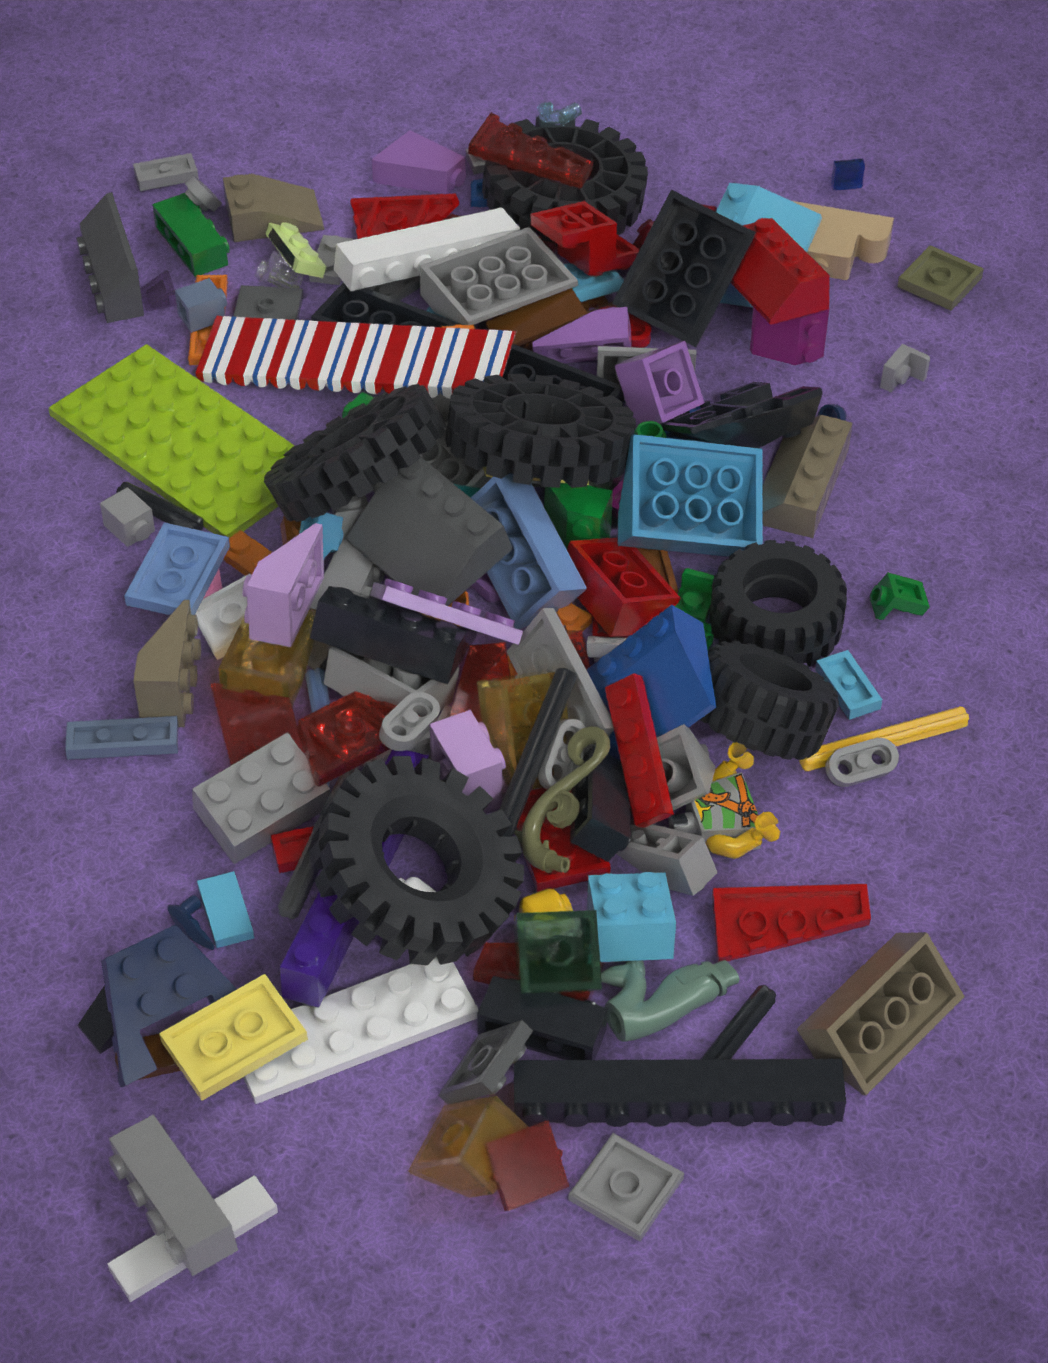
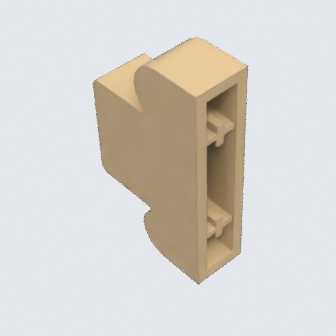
[792,201,894,280]

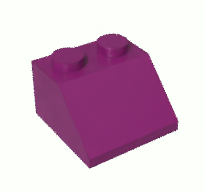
[750,308,829,365]

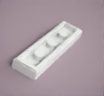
[107,1175,278,1302]

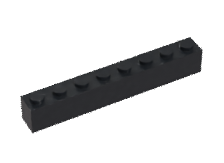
[514,1059,846,1127]

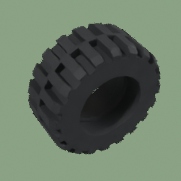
[710,540,847,667]
[700,641,839,760]

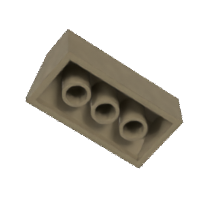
[763,415,853,538]
[797,932,965,1095]

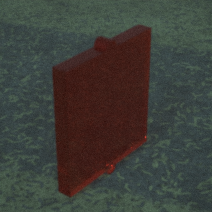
[484,1120,570,1211]

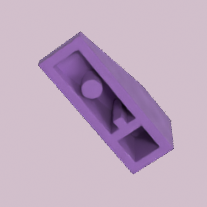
[533,307,632,364]

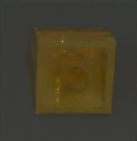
[408,1096,528,1198]

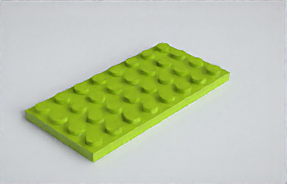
[48,344,295,538]

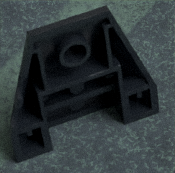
[660,382,822,448]

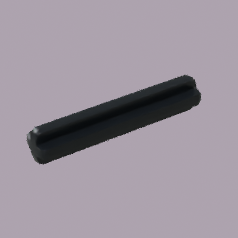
[116,482,204,531]
[700,985,776,1059]

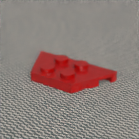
[350,193,460,239]

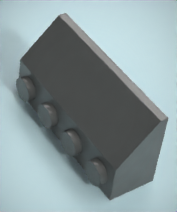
[76,192,144,323]

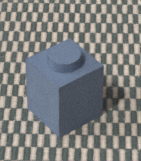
[175,278,227,333]

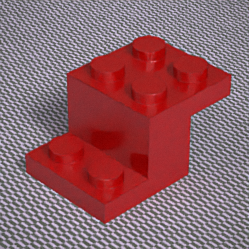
[531,201,640,276]

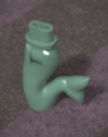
[598,960,739,1042]

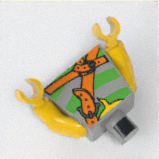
[668,742,780,859]

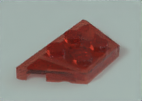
[211,683,305,766]
[297,691,422,787]

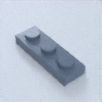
[65,716,179,760]

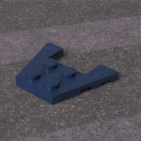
[101,924,237,1088]

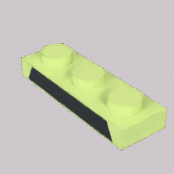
[265,222,327,278]

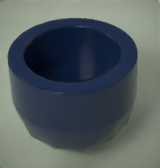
[818,404,847,421]

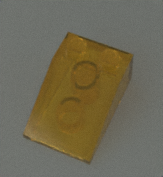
[218,608,316,713]
[477,671,569,789]

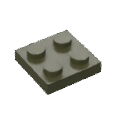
[897,245,984,311]

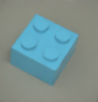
[586,872,676,962]

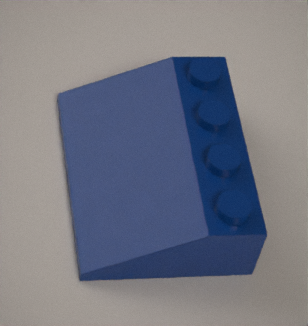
[587,605,716,761]

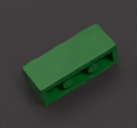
[152,193,230,277]

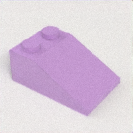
[243,523,324,647]

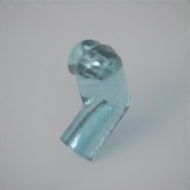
[537,101,582,125]

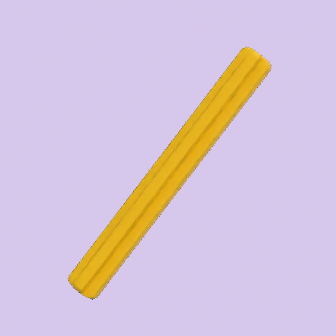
[799,706,969,772]

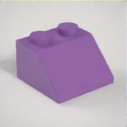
[614,341,704,428]

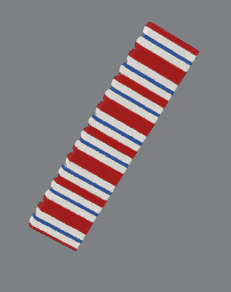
[195,316,516,399]

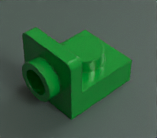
[675,568,714,622]
[870,572,930,620]

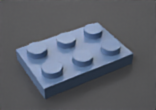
[124,523,230,615]

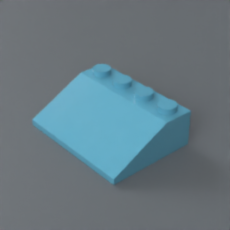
[716,183,822,307]

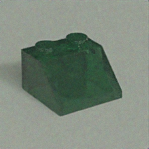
[514,910,602,994]

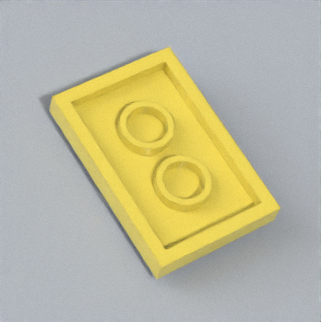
[159,974,308,1101]

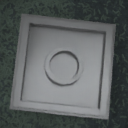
[568,1133,684,1241]

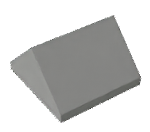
[657,724,716,810]

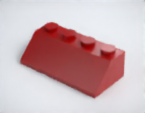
[731,218,830,325]

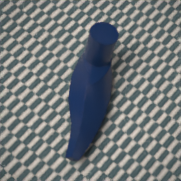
[168,895,215,950]

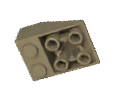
[133,600,201,727]

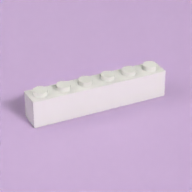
[334,208,520,291]

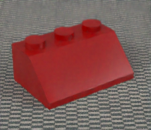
[567,537,680,637]

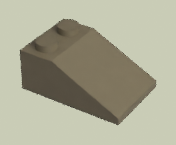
[223,174,324,242]

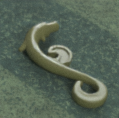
[514,726,610,873]

